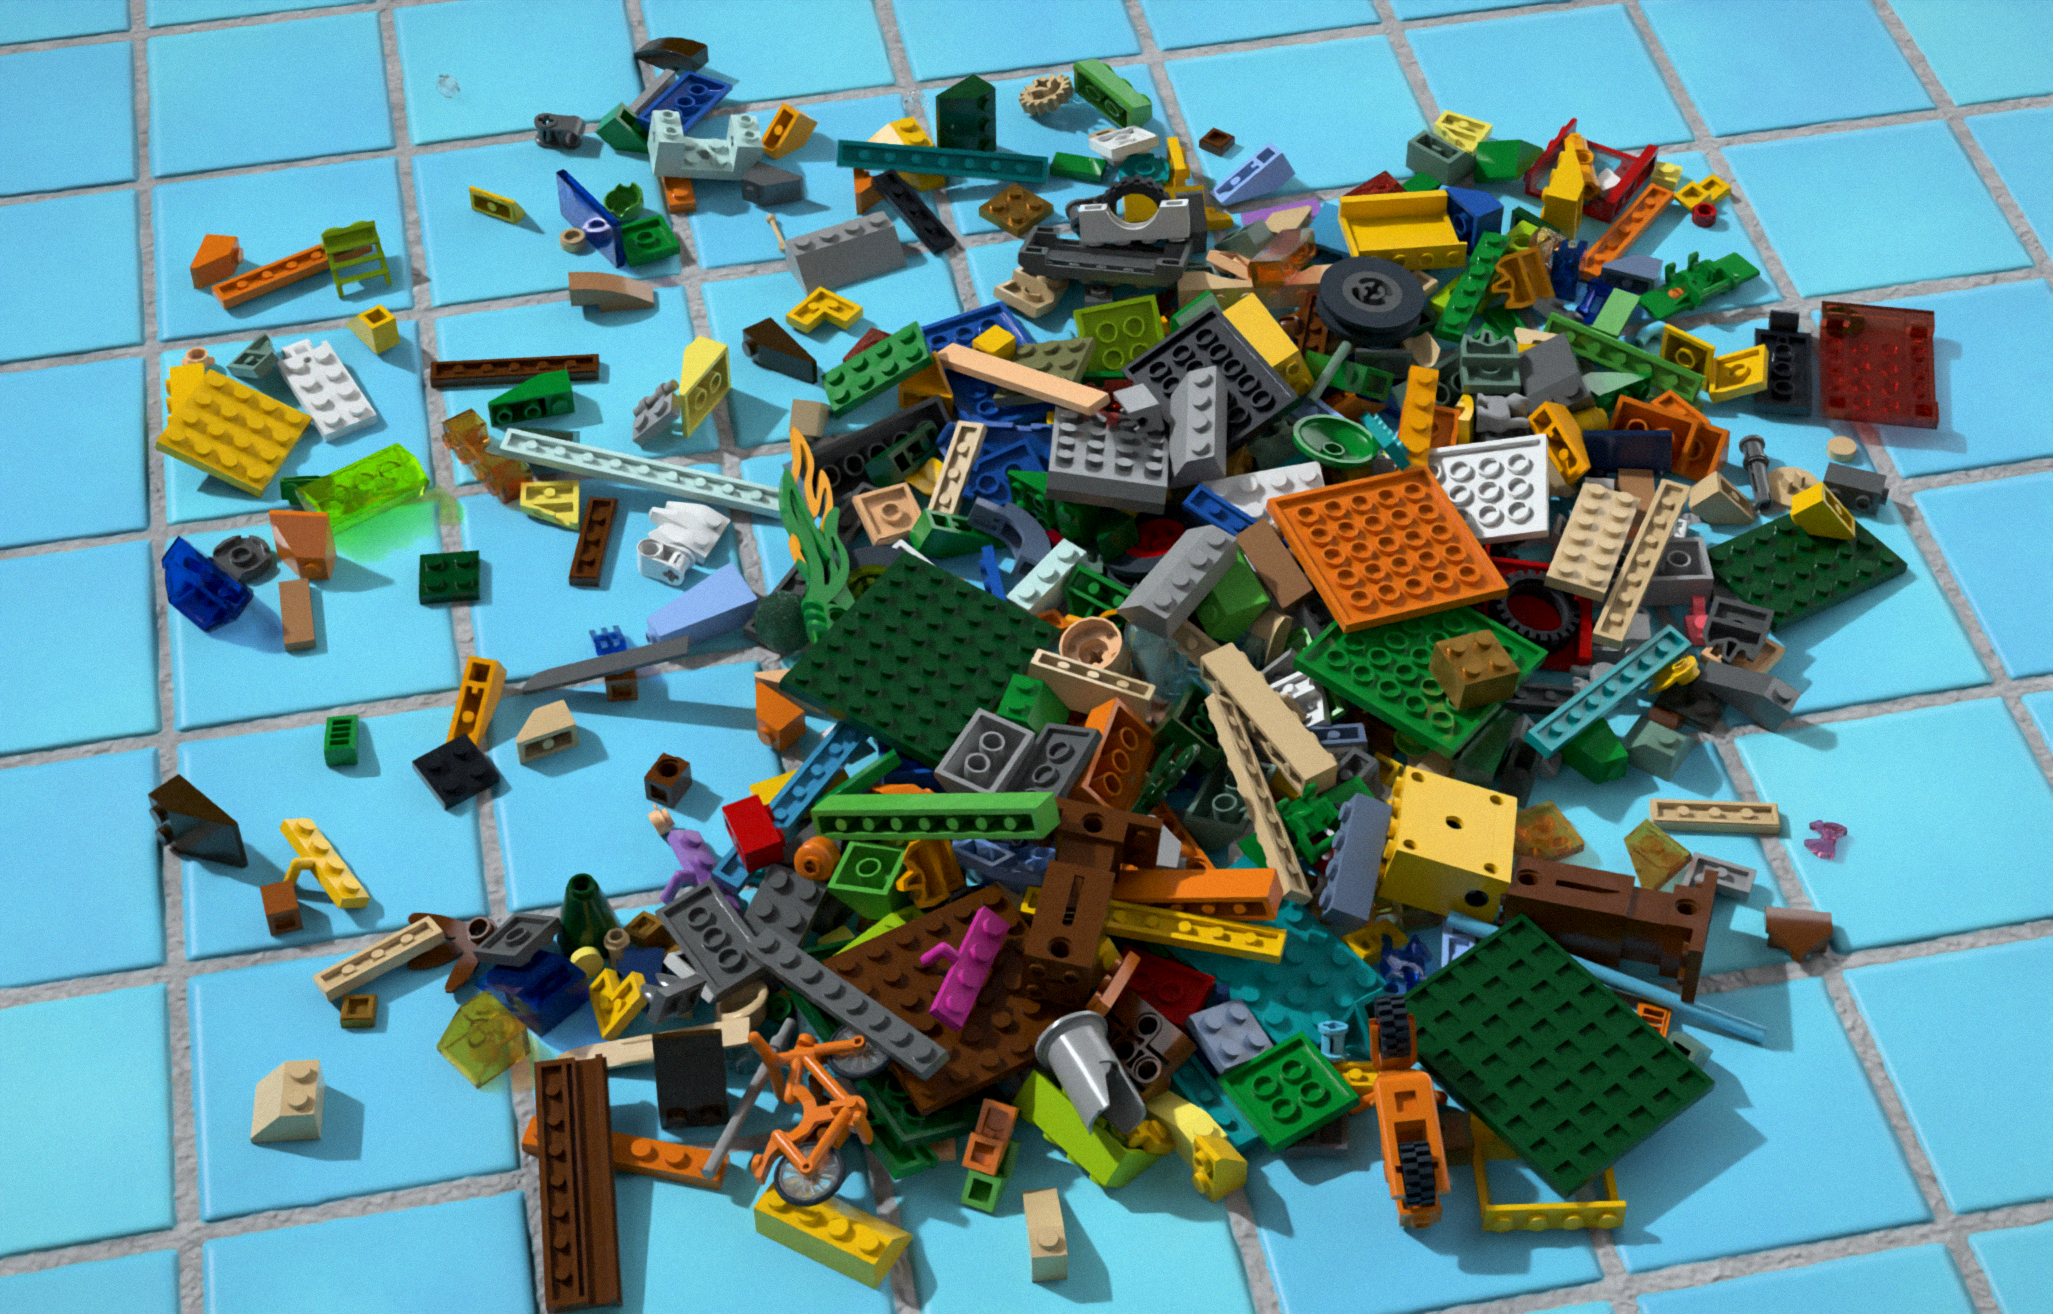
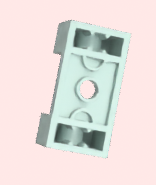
[647,110,764,181]

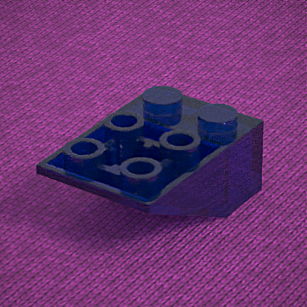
[474,949,590,1038]

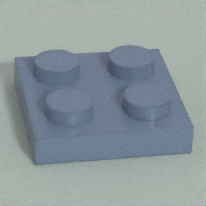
[1184,998,1274,1076]

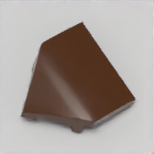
[1763,906,1833,963]

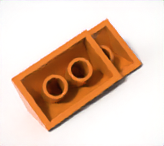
[1607,394,1730,482]

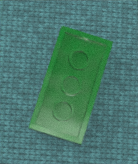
[821,321,934,419]

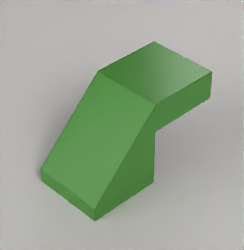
[960,1138,1022,1213]

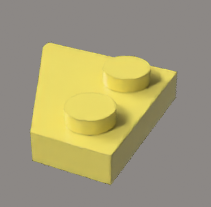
[1434,110,1493,157]
[520,480,580,530]

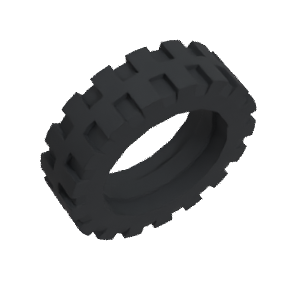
[1101,175,1171,246]

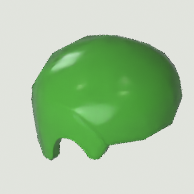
[603,182,644,222]

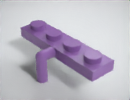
[660,829,744,919]

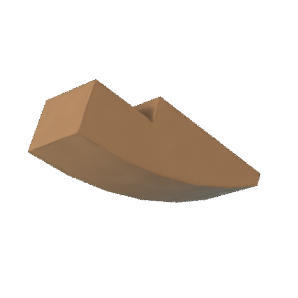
[568,272,655,313]

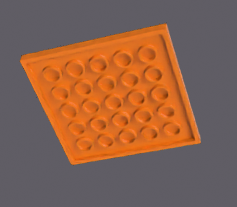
[1265,465,1509,634]

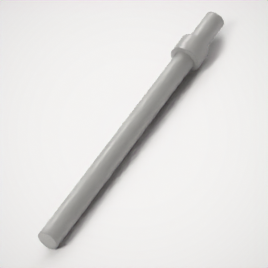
[701,1018,798,1179]

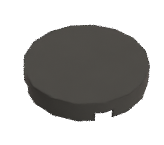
[211,535,272,583]

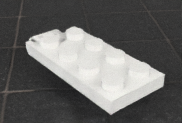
[276,339,378,442]

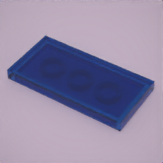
[556,169,625,269]

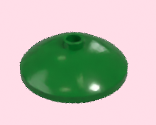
[1292,414,1379,470]

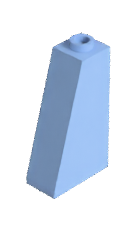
[645,563,759,647]

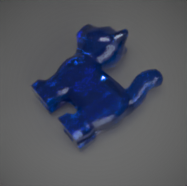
[1379,934,1432,993]

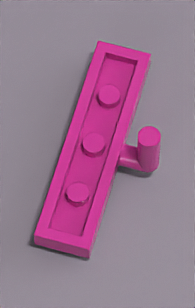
[920,906,1010,1032]

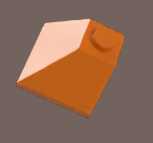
[269,510,337,580]

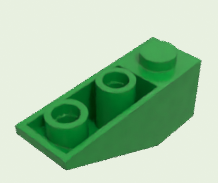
[1304,350,1395,402]
[488,369,575,427]
[1584,372,1653,414]

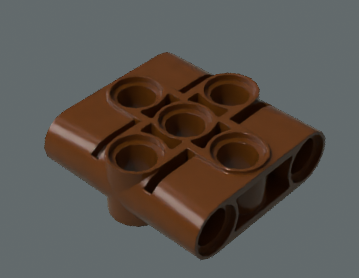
[1104,989,1198,1105]

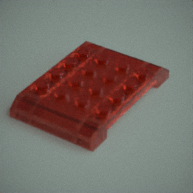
[1819,301,1939,430]

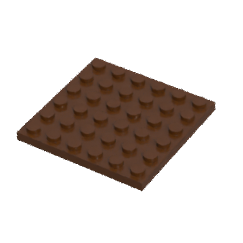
[822,883,1090,1117]

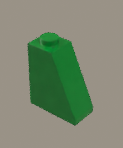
[1538,717,1629,784]

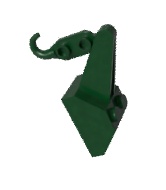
[1128,681,1225,816]

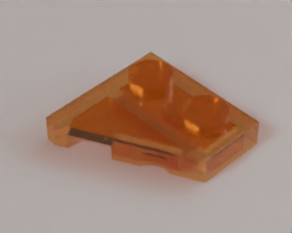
[1624,818,1693,890]

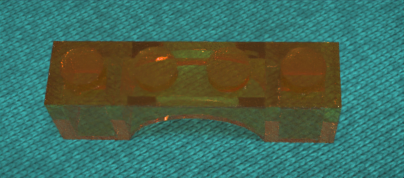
[442,408,533,505]

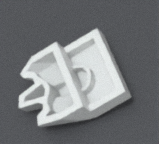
[647,501,731,564]

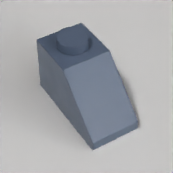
[1599,254,1663,296]

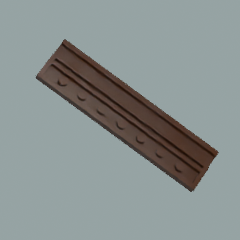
[534,1054,623,1314]

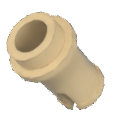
[603,928,630,969]

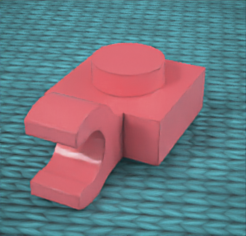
[1683,595,1708,646]

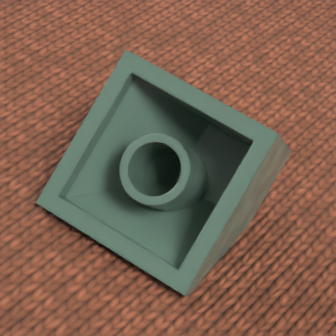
[1620,715,1697,782]

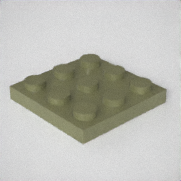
[992,337,1097,407]

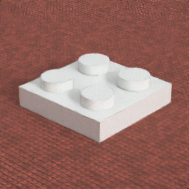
[1088,125,1159,161]

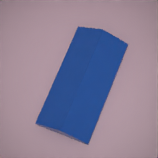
[636,70,733,135]

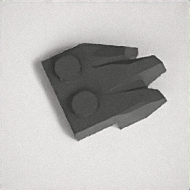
[1702,596,1775,665]

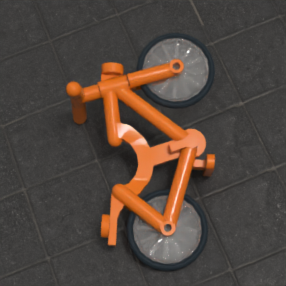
[747,1025,892,1207]

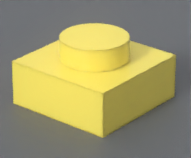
[1649,161,1683,190]

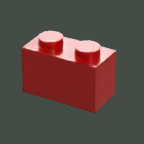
[722,794,786,873]

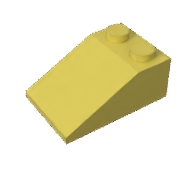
[679,335,732,438]

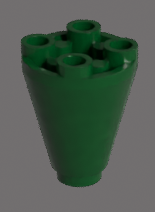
[556,873,621,959]

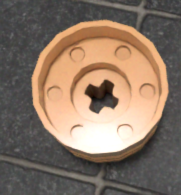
[1059,616,1133,677]

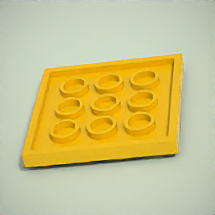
[155,369,312,498]

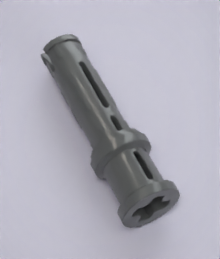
[1739,435,1775,513]

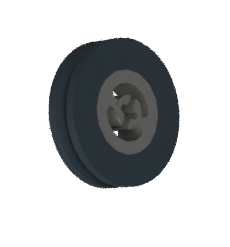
[1316,256,1425,346]

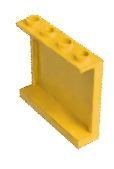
[1338,190,1467,271]

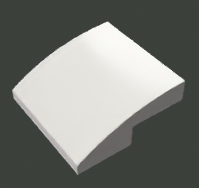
[1269,671,1331,727]

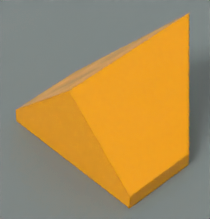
[898,350,954,419]

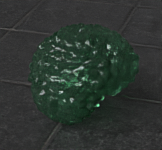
[754,590,810,654]

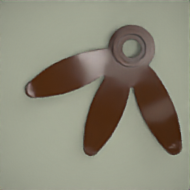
[407,913,498,993]

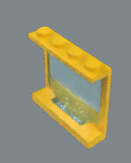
[1467,1111,1627,1233]

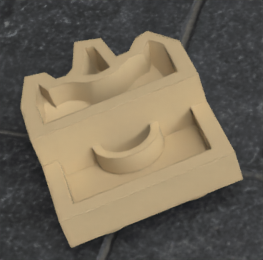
[993,266,1069,318]

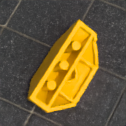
[867,116,945,192]

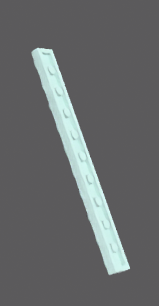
[499,428,781,519]

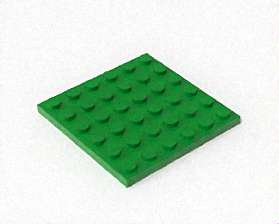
[1292,606,1548,760]

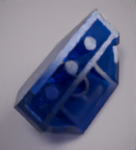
[161,536,254,633]

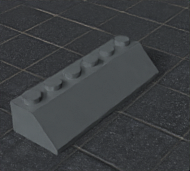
[782,395,951,513]

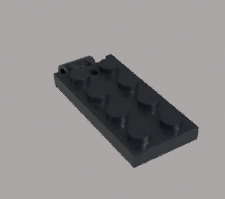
[1753,309,1812,417]

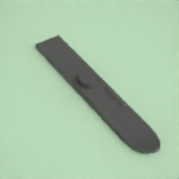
[522,635,691,695]

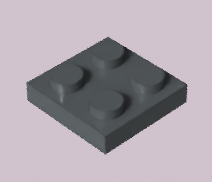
[473,912,563,967]

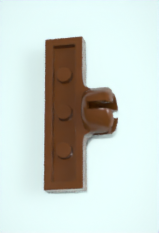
[1279,292,1330,359]

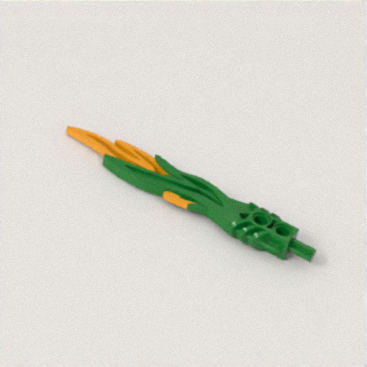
[778,427,855,645]

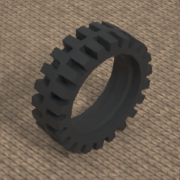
[1488,569,1581,655]

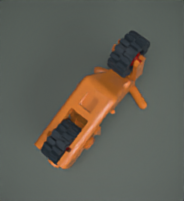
[1348,994,1451,1229]

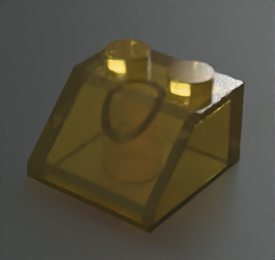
[436,989,531,1089]

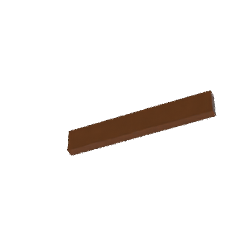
[430,354,600,388]

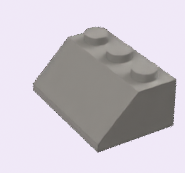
[934,708,1035,793]

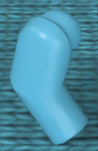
[1631,321,1666,349]

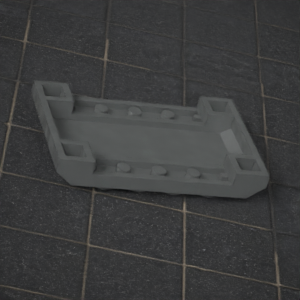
[1018,225,1194,289]
[1045,405,1170,515]

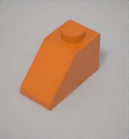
[190,234,244,289]
[756,682,806,753]

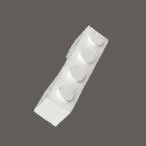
[1079,199,1190,246]

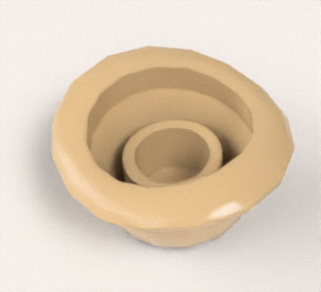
[714,980,769,1032]

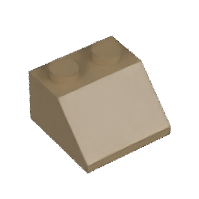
[250,1059,325,1143]

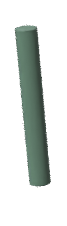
[1305,341,1352,406]

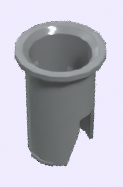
[1035,1010,1147,1136]

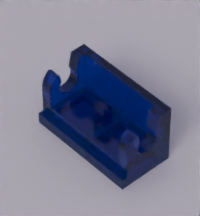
[1550,239,1588,302]

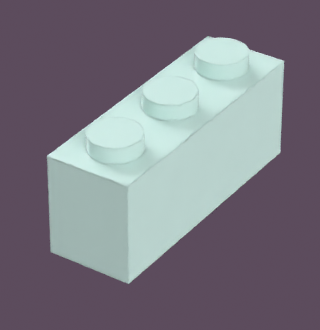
[1006,538,1090,615]

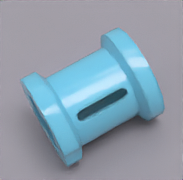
[1318,1021,1348,1063]

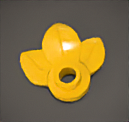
[1648,656,1700,695]

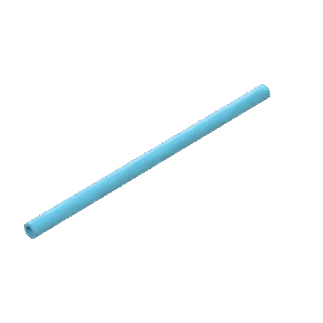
[1446,909,1768,1043]

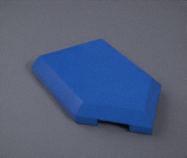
[962,438,1046,507]

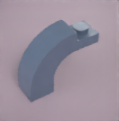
[966,497,1051,580]

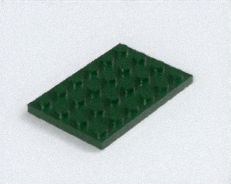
[1707,513,1908,633]

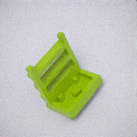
[319,220,392,298]

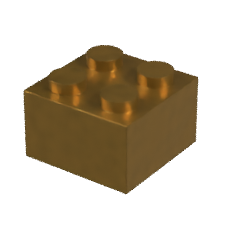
[1428,629,1520,711]

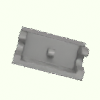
[1113,383,1165,434]

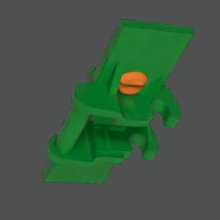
[1638,251,1760,321]

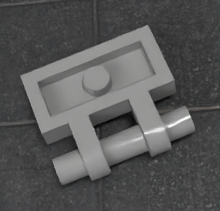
[632,379,680,447]

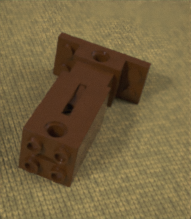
[1020,797,1163,1009]
[1497,855,1719,1004]

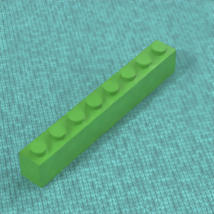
[810,792,1061,840]

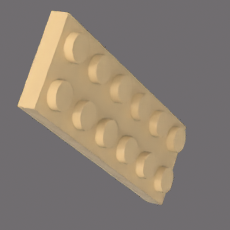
[1544,482,1641,603]

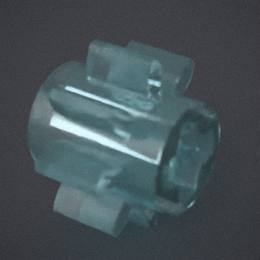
[724,1045,762,1076]

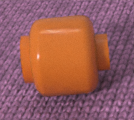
[794,836,841,882]

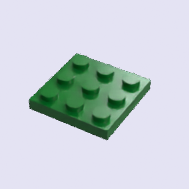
[1217,1031,1360,1154]

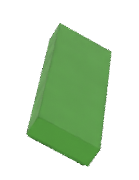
[1591,288,1641,339]

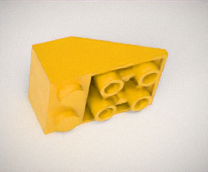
[1540,142,1585,241]

